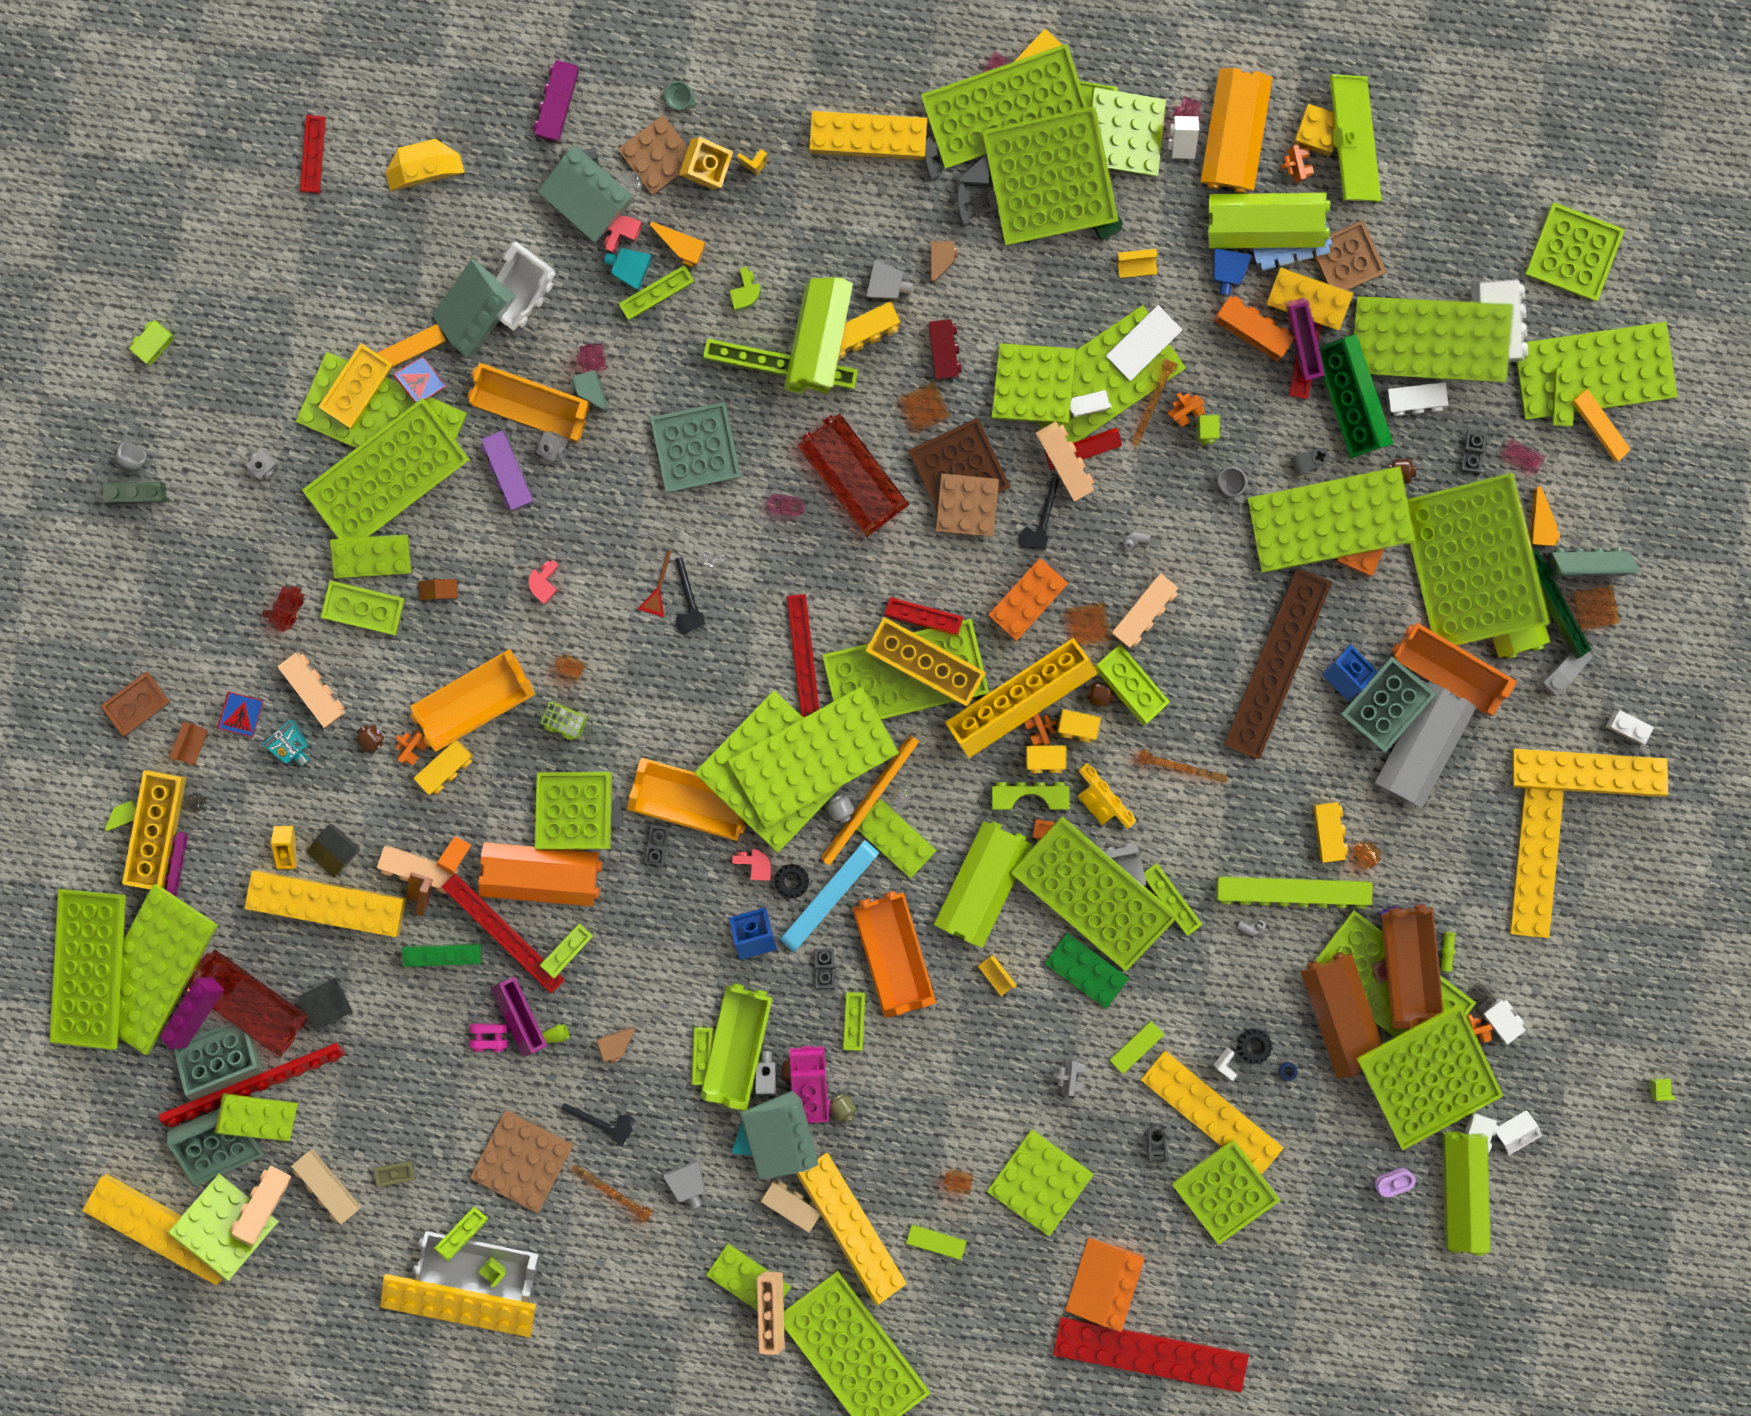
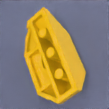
[385,139,464,192]

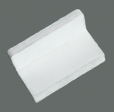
[1071,390,1111,418]
[1214,1047,1237,1081]
[1496,1111,1542,1155]

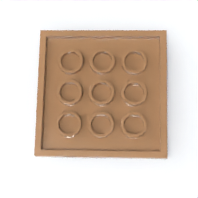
[470,1109,574,1213]

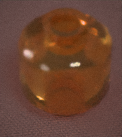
[1353,841,1381,869]

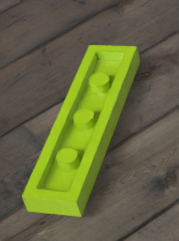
[619,265,695,321]
[1144,863,1203,936]

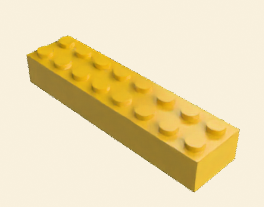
[945,638,1098,758]
[245,870,406,937]
[82,1174,223,1286]

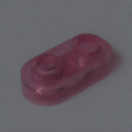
[767,494,805,517]

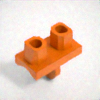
[1280,144,1314,183]
[1167,392,1205,427]
[1024,713,1057,746]
[395,729,427,766]
[1467,1014,1493,1043]

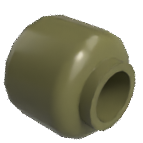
[829,1094,857,1124]

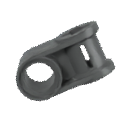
[1290,448,1329,477]
[1147,1125,1169,1164]

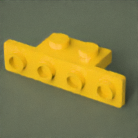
[1078,763,1136,829]

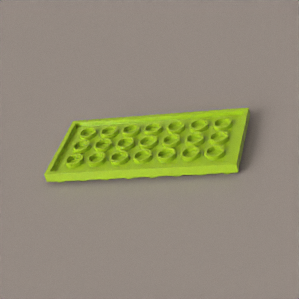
[921,44,1087,168]
[1354,296,1514,383]
[1037,305,1186,443]
[1516,321,1678,420]
[296,351,467,448]
[302,398,470,539]
[1248,466,1415,573]
[822,619,989,719]
[727,686,899,828]
[1011,816,1178,971]
[118,884,218,1055]
[50,889,126,1050]
[1314,910,1476,1038]
[784,1270,931,1416]

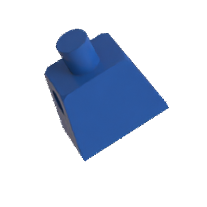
[1213,248,1251,296]

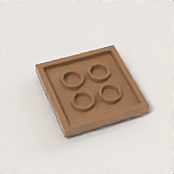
[618,115,688,196]
[1312,220,1386,290]
[936,474,999,537]

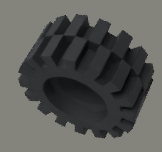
[774,864,809,899]
[1236,1028,1273,1064]

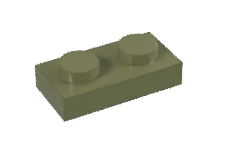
[374,1160,416,1187]

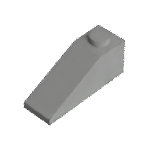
[1539,651,1593,696]

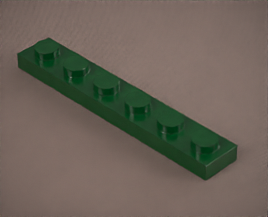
[1532,549,1592,659]

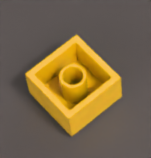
[1293,104,1335,157]
[679,137,733,190]
[1056,709,1101,743]
[1025,745,1066,773]

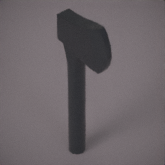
[1019,477,1059,549]
[675,557,706,635]
[561,1103,638,1145]

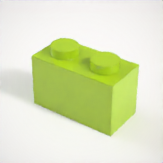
[129,320,176,366]
[1196,415,1220,445]

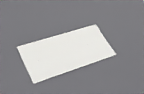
[1106,305,1182,381]

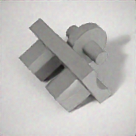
[1053,1058,1086,1096]

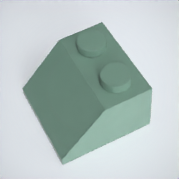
[571,370,609,412]

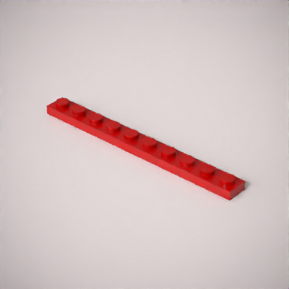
[159,1043,345,1128]

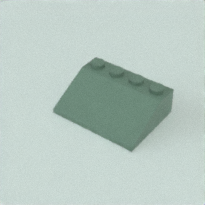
[538,145,634,243]
[432,259,516,358]
[1548,548,1639,576]
[1339,657,1436,753]
[174,1017,264,1101]
[740,1091,819,1179]
[167,1108,264,1186]

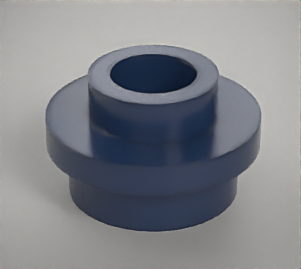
[1278,1062,1298,1081]

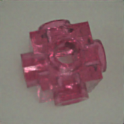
[1173,96,1202,124]
[577,343,606,373]

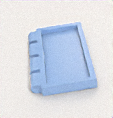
[1252,223,1332,271]

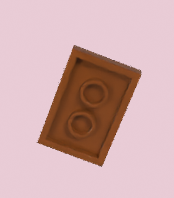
[101,672,171,737]

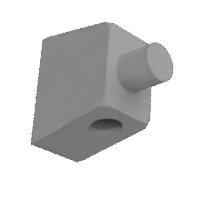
[867,261,913,301]
[756,1051,776,1095]
[664,1160,705,1209]

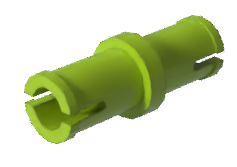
[1440,932,1456,972]

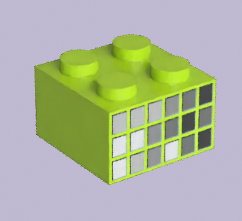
[541,702,589,740]

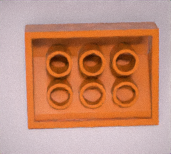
[1065,1237,1145,1332]

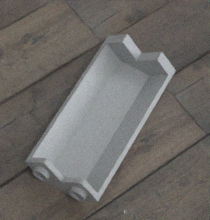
[1375,681,1476,808]
[412,1231,539,1303]

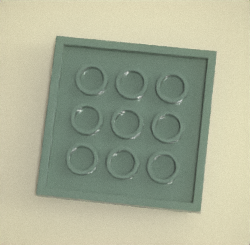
[650,402,741,493]

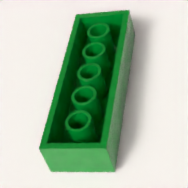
[1319,334,1393,459]

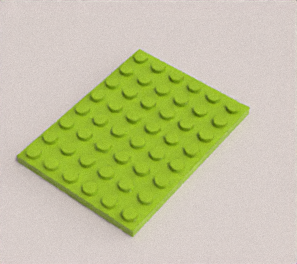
[1407,472,1550,645]

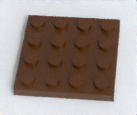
[908,418,1010,513]

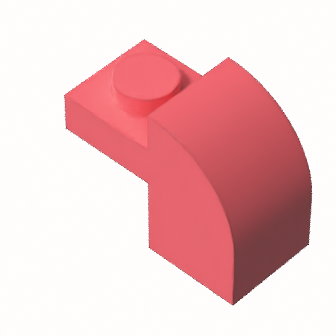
[604,216,643,254]
[529,560,560,604]
[732,848,771,881]

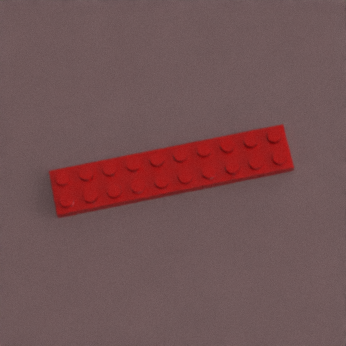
[1053,1317,1249,1393]

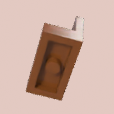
[169,722,208,765]
[406,872,433,917]

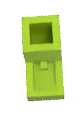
[730,266,761,312]

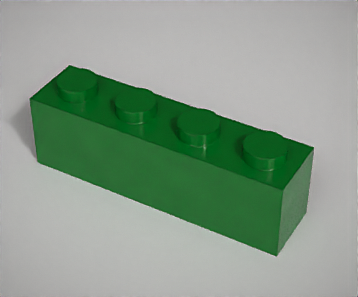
[402,943,483,967]

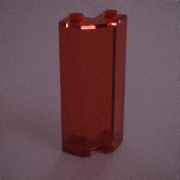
[797,413,910,537]
[188,949,308,1058]

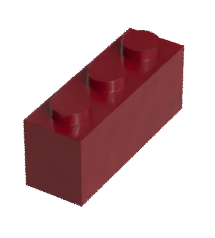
[929,319,962,381]

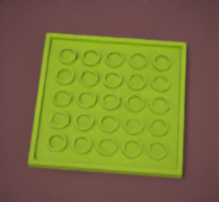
[982,106,1119,245]
[694,690,841,853]
[1357,1004,1503,1151]

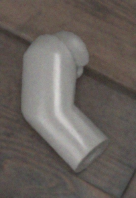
[1123,532,1151,550]
[1236,920,1266,936]

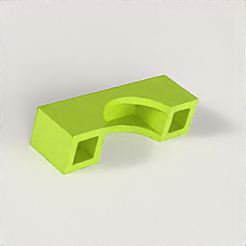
[992,782,1069,809]

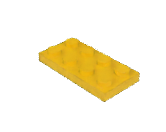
[319,343,394,429]

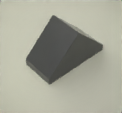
[959,154,989,186]
[611,796,625,827]

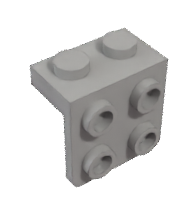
[1103,843,1146,887]

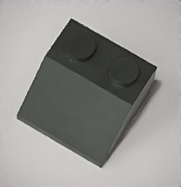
[306,824,360,878]
[297,977,353,1031]

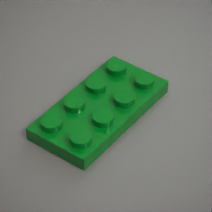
[1044,933,1129,1009]

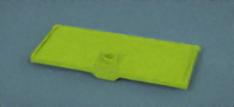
[1329,74,1382,203]

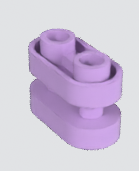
[1374,1168,1416,1197]

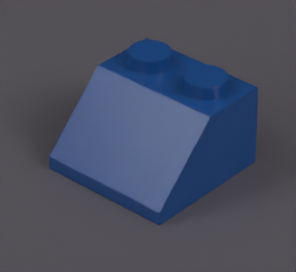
[1322,644,1377,702]
[729,907,777,960]

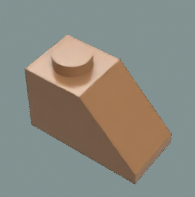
[931,241,958,283]
[597,1026,636,1063]

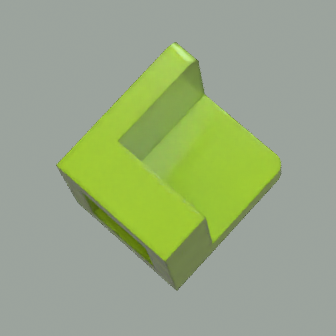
[1650,1078,1675,1101]
[478,1256,506,1288]

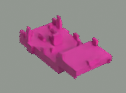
[789,1046,830,1123]

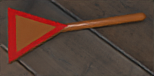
[638,551,671,617]

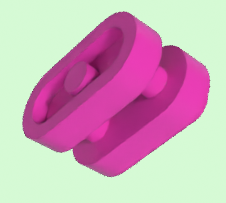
[469,1023,508,1052]

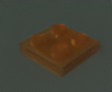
[900,381,951,433]
[1573,585,1620,630]
[1067,602,1111,645]

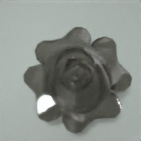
[184,792,207,812]

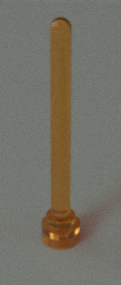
[1132,358,1178,447]
[1138,749,1229,783]
[572,1165,653,1223]

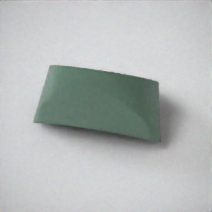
[664,81,696,110]

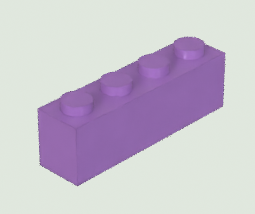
[480,430,534,511]

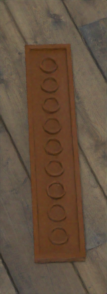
[1223,568,1332,760]

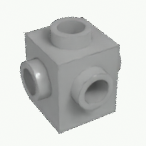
[536,431,569,463]
[246,450,279,481]

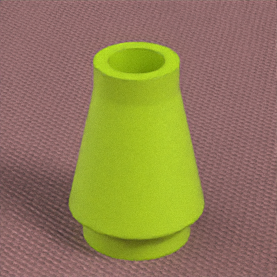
[542,1024,569,1043]

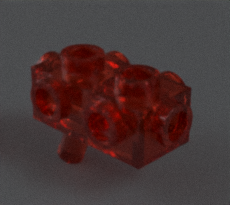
[262,585,305,632]

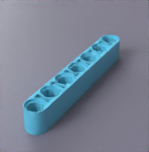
[779,840,879,953]

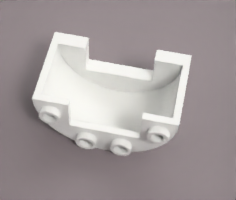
[496,242,556,331]

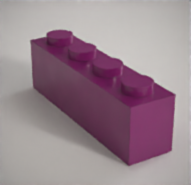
[533,60,579,143]
[1285,297,1325,380]
[490,976,547,1057]
[159,977,224,1049]

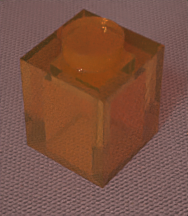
[555,653,587,680]
[944,1168,973,1195]

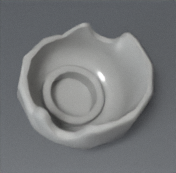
[115,442,147,471]
[1217,467,1248,497]

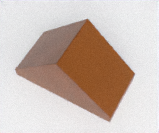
[418,579,458,601]

